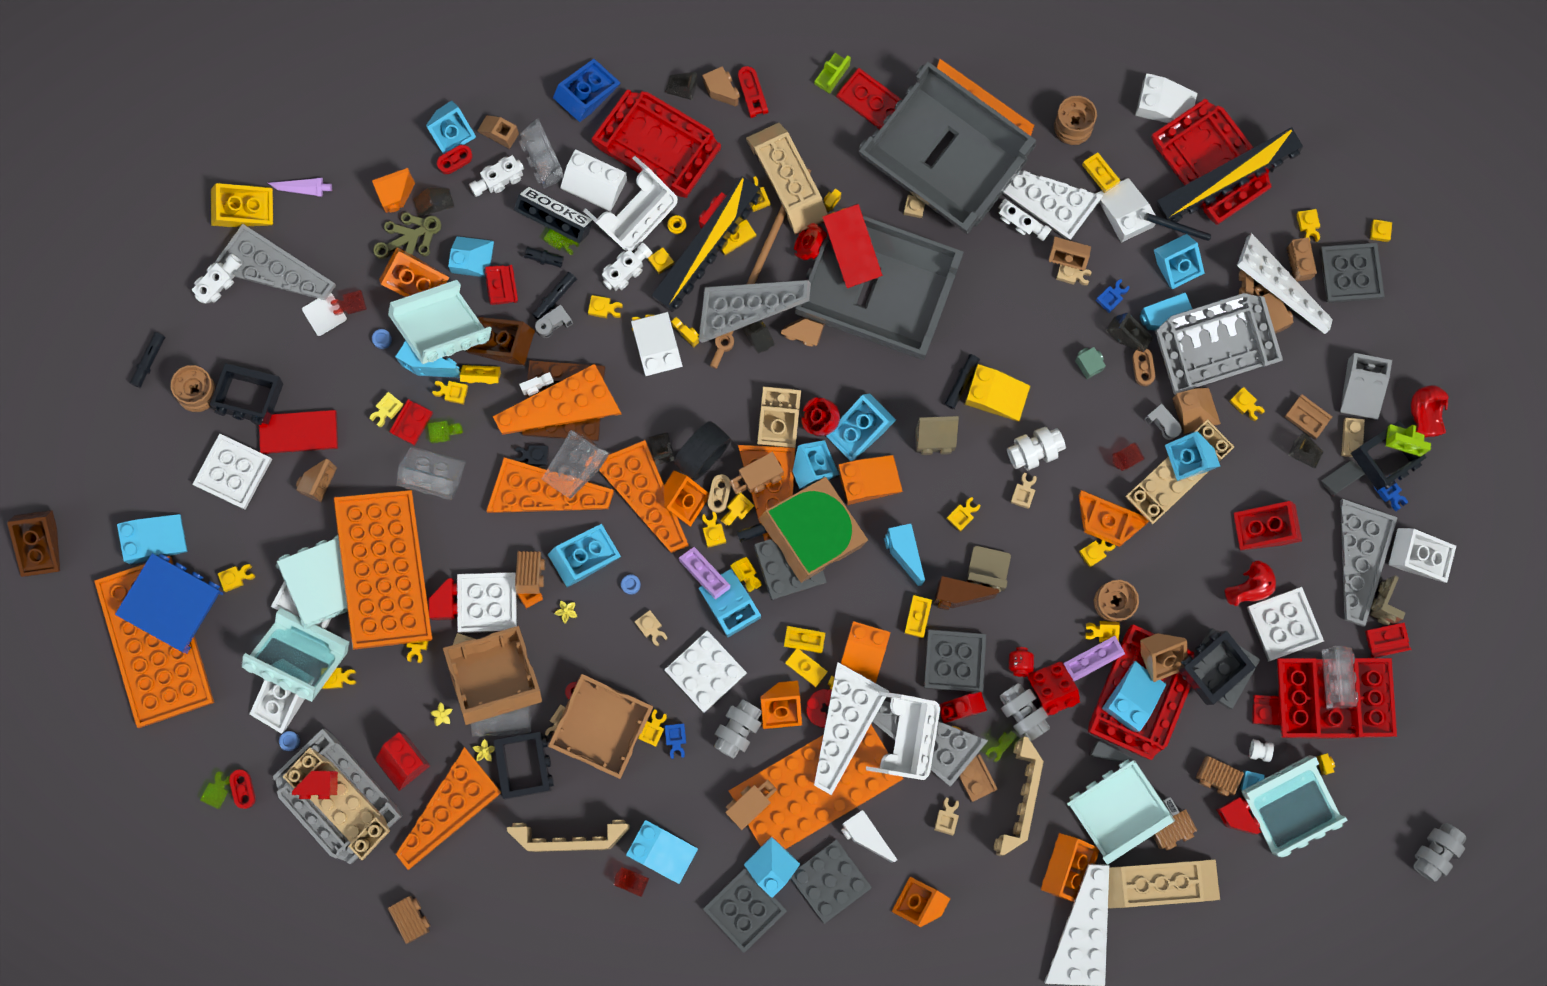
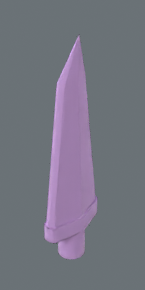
[268,178,332,197]

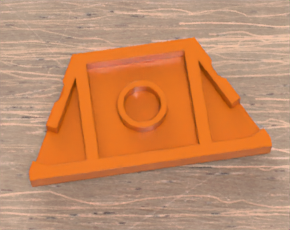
[1079,490,1149,547]

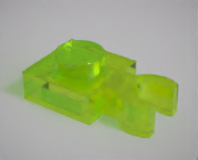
[544,229,579,255]
[200,771,230,809]

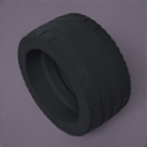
[674,421,731,481]

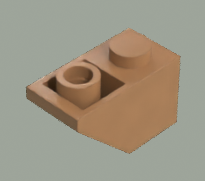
[702,66,740,106]
[477,115,519,149]
[781,317,825,347]

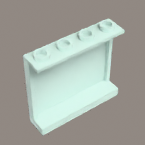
[388,280,492,364]
[276,535,348,629]
[1067,759,1175,865]

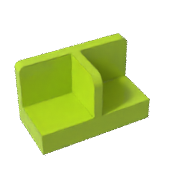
[814,53,851,94]
[1386,425,1431,457]

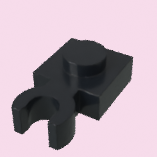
[515,445,549,466]

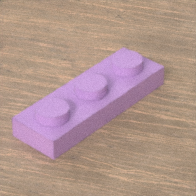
[679,547,730,600]
[1063,636,1125,681]

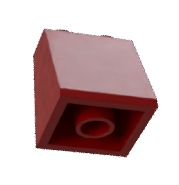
[375,732,430,791]

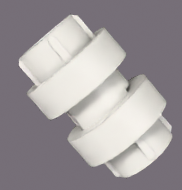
[1007,427,1066,471]

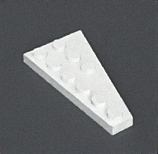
[1002,171,1103,241]
[1237,233,1333,334]
[814,662,889,795]
[1044,864,1109,986]

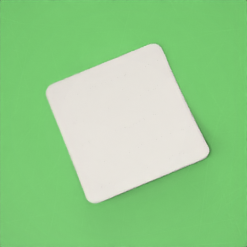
[302,293,347,336]

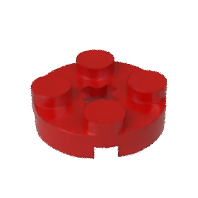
[794,223,827,260]
[806,689,832,729]

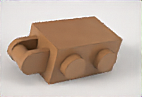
[1253,284,1294,334]
[729,452,784,494]
[725,780,777,830]

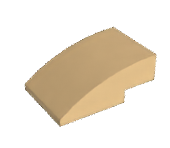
[757,386,801,448]

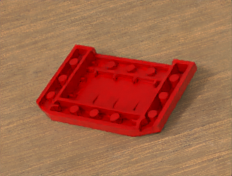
[592,90,721,198]
[1151,99,1272,225]
[1088,624,1194,760]

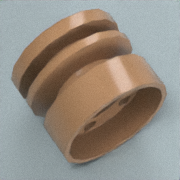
[1054,96,1097,145]
[171,365,216,412]
[1094,580,1139,622]

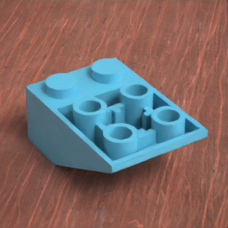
[395,341,460,378]
[699,569,761,638]

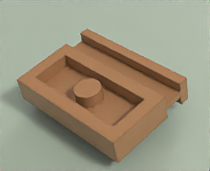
[1284,394,1332,439]
[959,754,998,802]

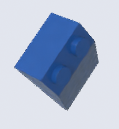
[553,59,620,122]

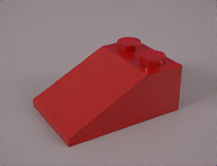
[1234,501,1302,550]

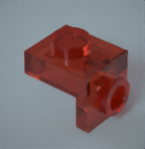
[1112,442,1145,471]
[614,867,649,897]

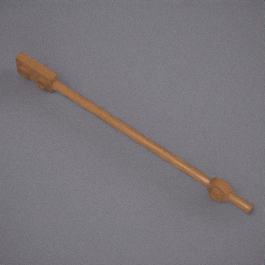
[710,169,811,369]

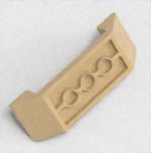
[746,123,827,235]
[1126,420,1234,525]
[993,737,1044,856]
[283,747,390,860]
[507,820,630,852]
[1108,860,1220,908]

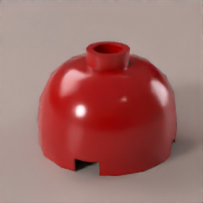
[801,397,840,436]

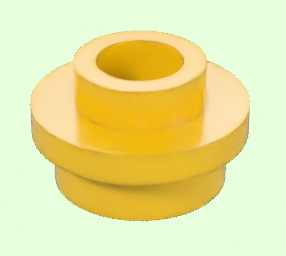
[667,215,686,234]

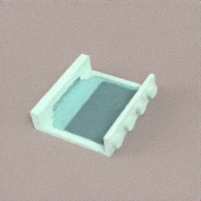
[242,608,349,702]
[1241,755,1348,858]

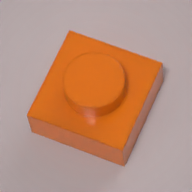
[516,593,543,609]

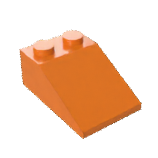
[379,247,449,297]
[838,455,903,505]
[841,621,891,683]

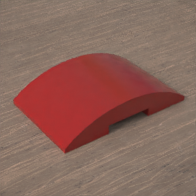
[1277,658,1397,739]

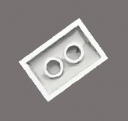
[560,149,627,212]

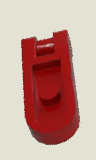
[738,66,769,118]

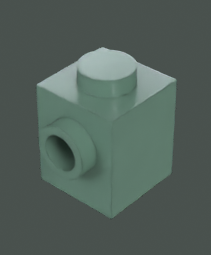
[1075,347,1106,379]

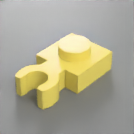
[370,392,404,427]

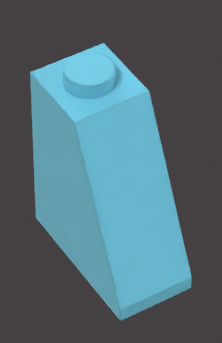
[1140,293,1192,330]

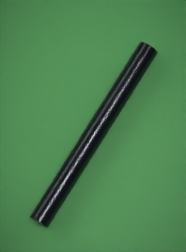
[1144,213,1211,241]

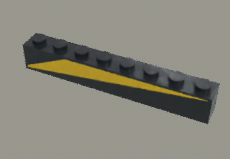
[1156,127,1303,222]
[652,176,762,312]

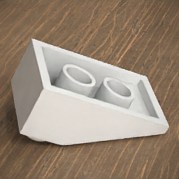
[1135,74,1197,123]
[1096,178,1156,243]
[631,312,683,377]
[1389,528,1456,583]
[250,660,314,734]
[841,810,897,863]

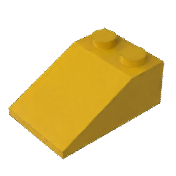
[211,183,273,227]
[965,364,1030,422]

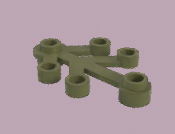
[373,212,442,259]

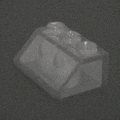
[519,119,564,188]
[396,447,466,500]
[1322,646,1358,709]
[471,706,531,737]

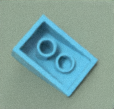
[826,393,896,461]
[117,514,188,565]
[548,524,621,587]
[884,524,925,586]
[1102,661,1166,732]
[626,820,698,884]

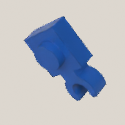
[1096,279,1130,313]
[1374,475,1408,511]
[665,724,686,759]

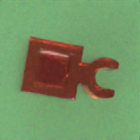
[331,290,367,315]

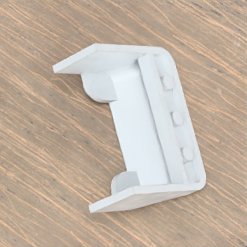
[584,156,677,251]
[866,691,940,780]

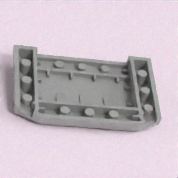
[1155,293,1283,395]
[273,729,403,864]

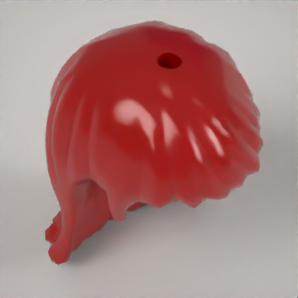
[1411,385,1449,438]
[1224,560,1276,606]

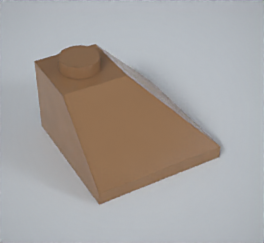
[1172,388,1221,434]
[296,459,337,502]
[1140,633,1187,683]

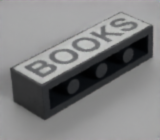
[514,186,593,244]

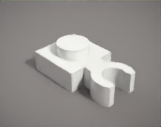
[519,372,554,396]

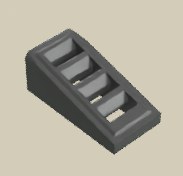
[1089,741,1134,763]

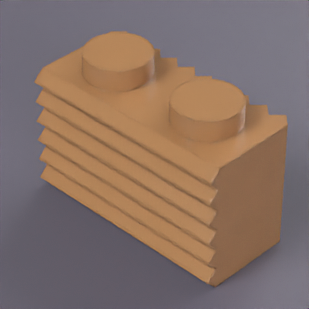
[1049,237,1091,271]
[1286,237,1317,282]
[515,551,545,594]
[1196,756,1244,797]
[1153,809,1197,851]
[388,896,430,944]

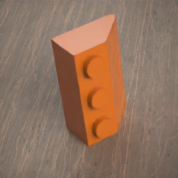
[1041,833,1099,902]

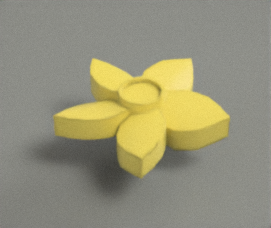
[554,601,577,623]
[430,702,453,726]
[473,739,495,762]

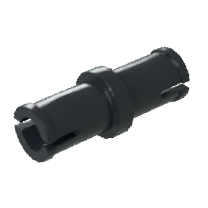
[524,247,564,268]

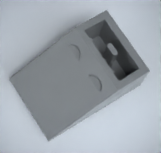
[1340,353,1392,420]

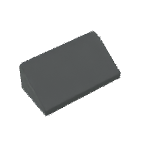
[1321,460,1365,496]

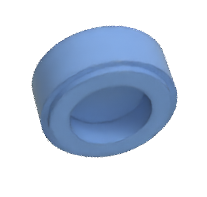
[372,329,392,349]
[621,575,641,595]
[279,731,300,751]

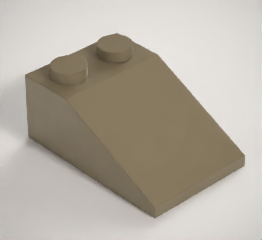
[915,416,959,455]

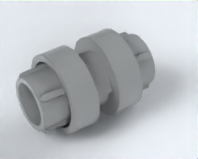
[1000,683,1050,741]
[714,699,762,759]
[1414,823,1466,882]

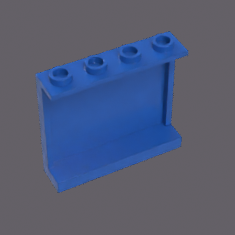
[115,553,224,654]

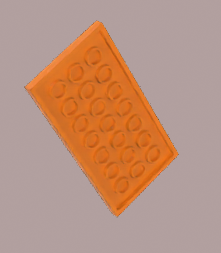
[334,490,432,650]
[94,556,214,728]
[729,725,903,849]

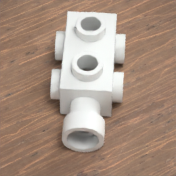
[469,155,524,197]
[998,199,1052,241]
[602,243,653,291]
[192,254,242,304]

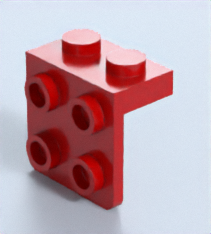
[1028,662,1080,716]

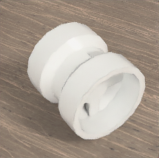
[1249,739,1274,762]

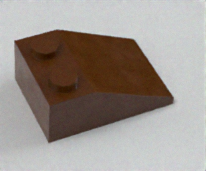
[466,317,535,365]
[7,510,60,577]
[934,576,999,610]

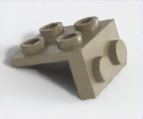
[966,546,1011,593]
[1370,575,1405,626]

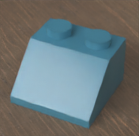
[1154,234,1205,289]

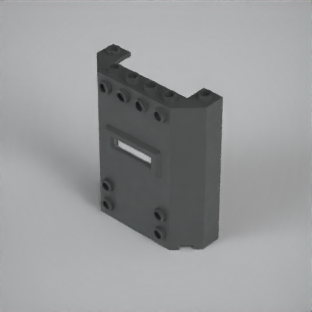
[859,62,1036,234]
[795,206,964,360]

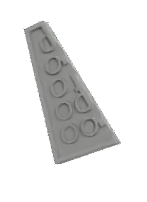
[214,224,336,300]
[699,280,811,343]
[1340,499,1398,626]
[872,701,988,786]

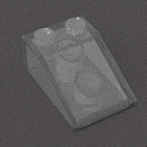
[542,430,610,499]

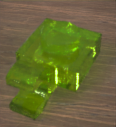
[428,421,463,443]
[985,731,1017,762]

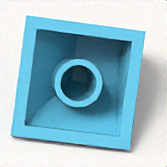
[426,101,476,154]
[448,236,494,277]
[1165,431,1220,481]
[792,440,839,489]
[744,836,800,898]

